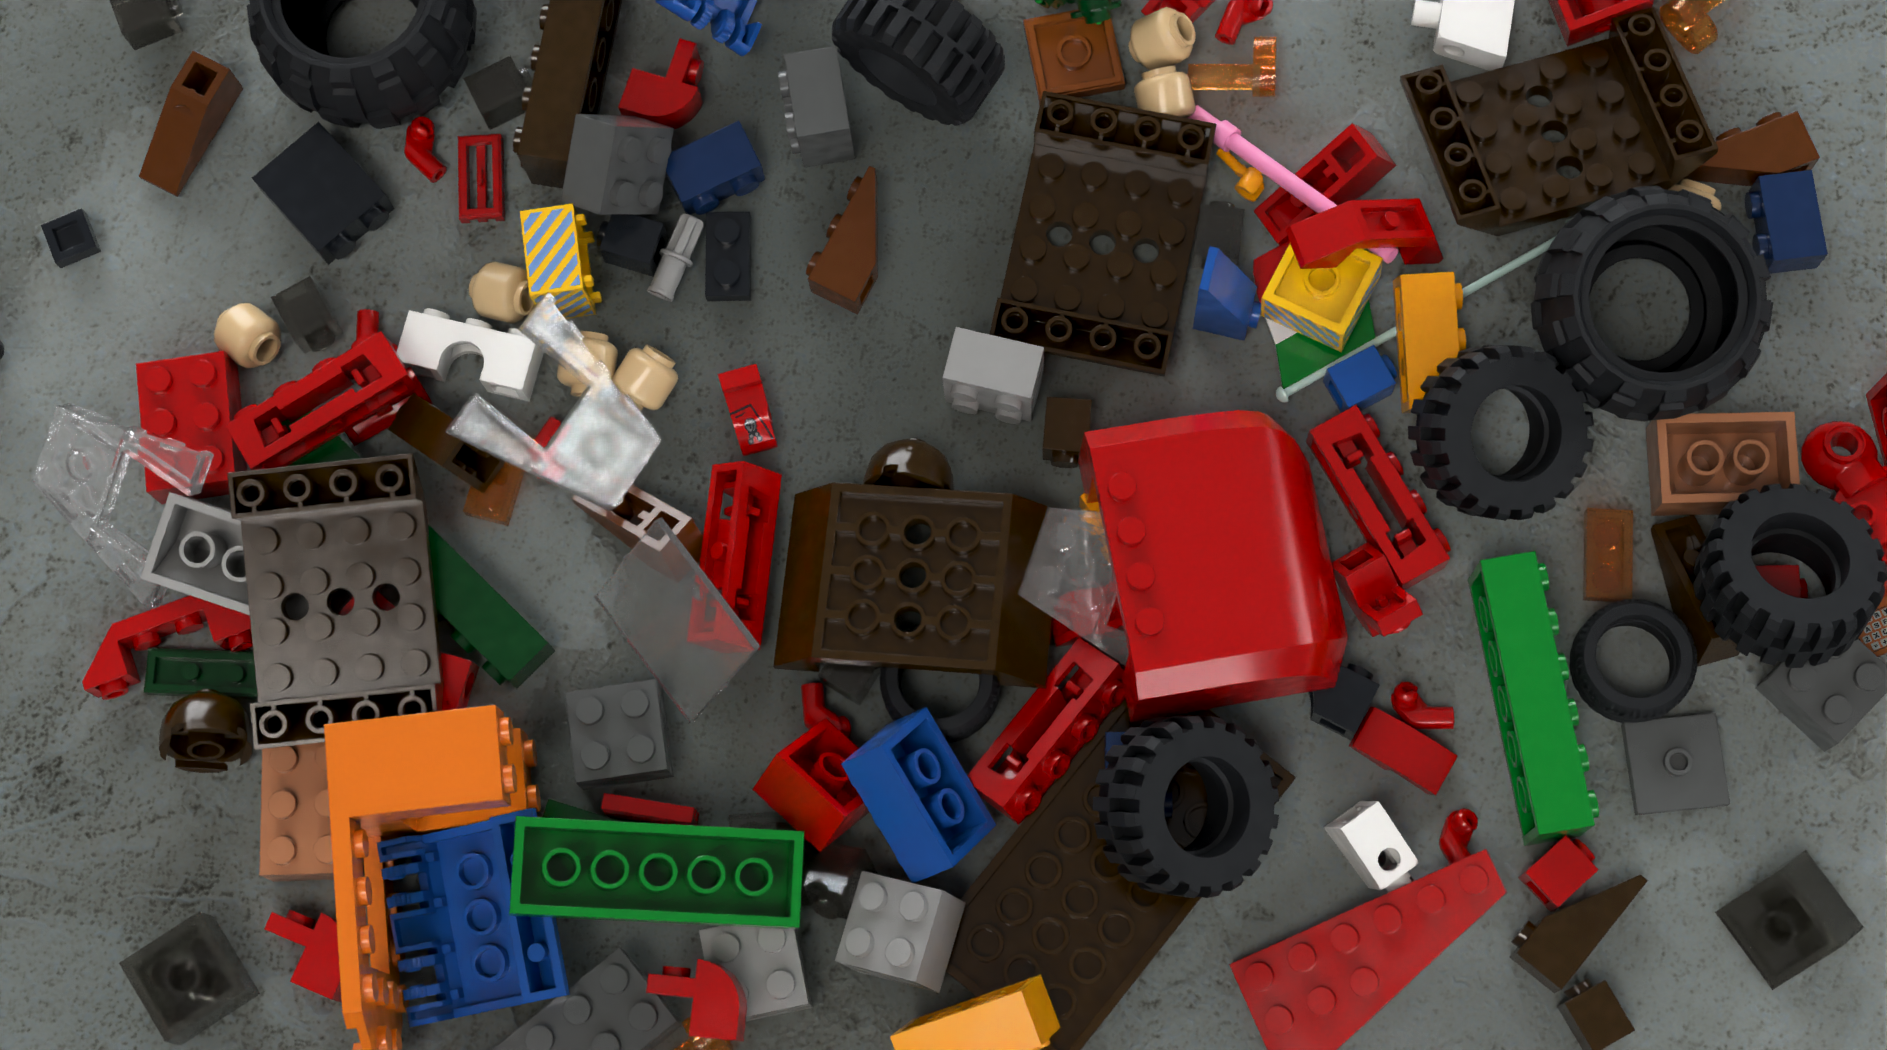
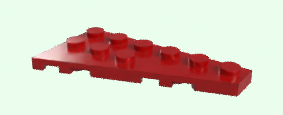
[1229,849,1508,1050]

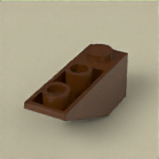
[139,51,243,197]
[1683,111,1820,186]
[806,166,878,315]

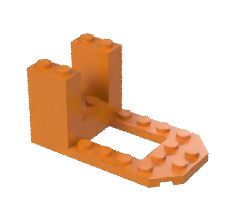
[324,705,541,1050]

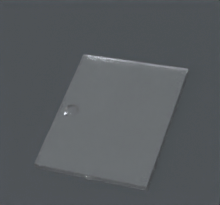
[594,517,760,724]

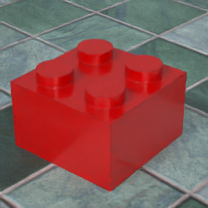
[752,718,869,852]

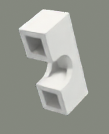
[397,308,544,402]

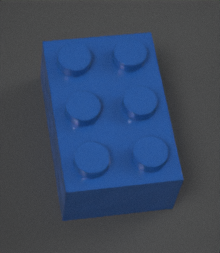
[841,707,996,883]

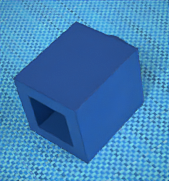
[1323,345,1397,413]

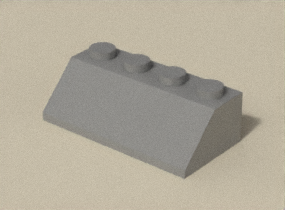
[140,492,339,620]

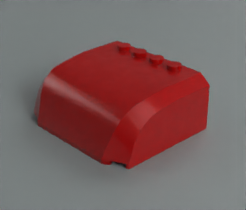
[1078,410,1348,722]

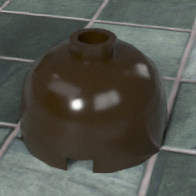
[863,438,953,490]
[159,689,253,773]

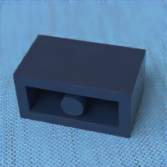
[666,121,765,215]
[1745,170,1828,274]

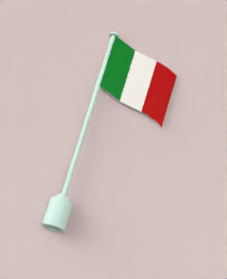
[1253,216,1573,403]

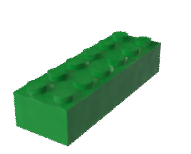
[1468,551,1599,846]
[509,816,804,929]

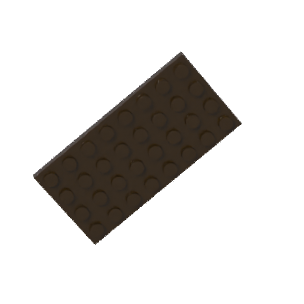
[946,697,1296,1050]

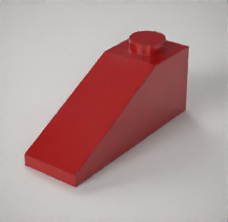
[1253,123,1397,245]

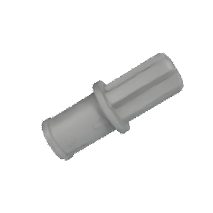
[647,213,704,302]

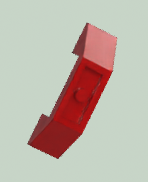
[1285,198,1443,269]
[82,595,253,700]

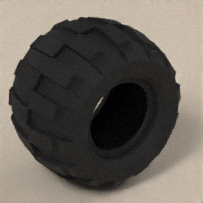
[247,0,477,129]
[1530,185,1773,422]

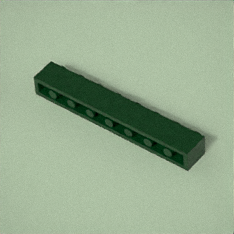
[281,410,555,689]

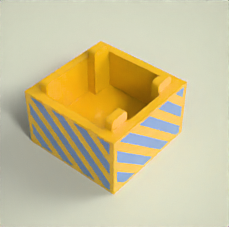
[520,203,602,322]
[1261,244,1383,352]

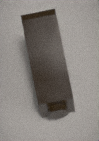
[388,393,509,494]

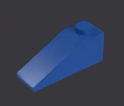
[1193,246,1261,341]

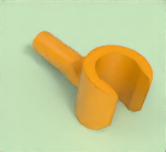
[1216,148,1264,202]

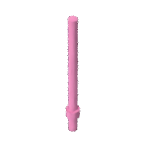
[1188,105,1399,264]

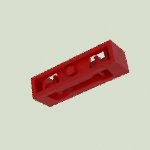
[225,331,417,470]
[1306,405,1451,590]
[690,461,782,652]
[967,638,1125,825]

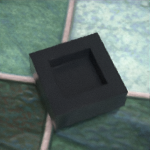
[41,208,101,268]

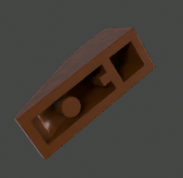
[571,467,703,582]

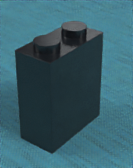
[252,121,395,265]

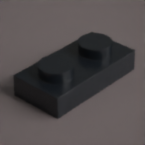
[705,212,751,301]

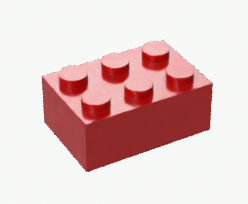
[136,351,248,504]

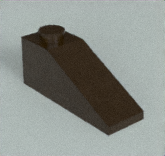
[1651,515,1740,667]
[1510,875,1648,993]

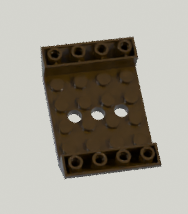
[1400,7,1718,236]
[989,91,1216,377]
[227,453,444,750]
[773,482,1063,688]

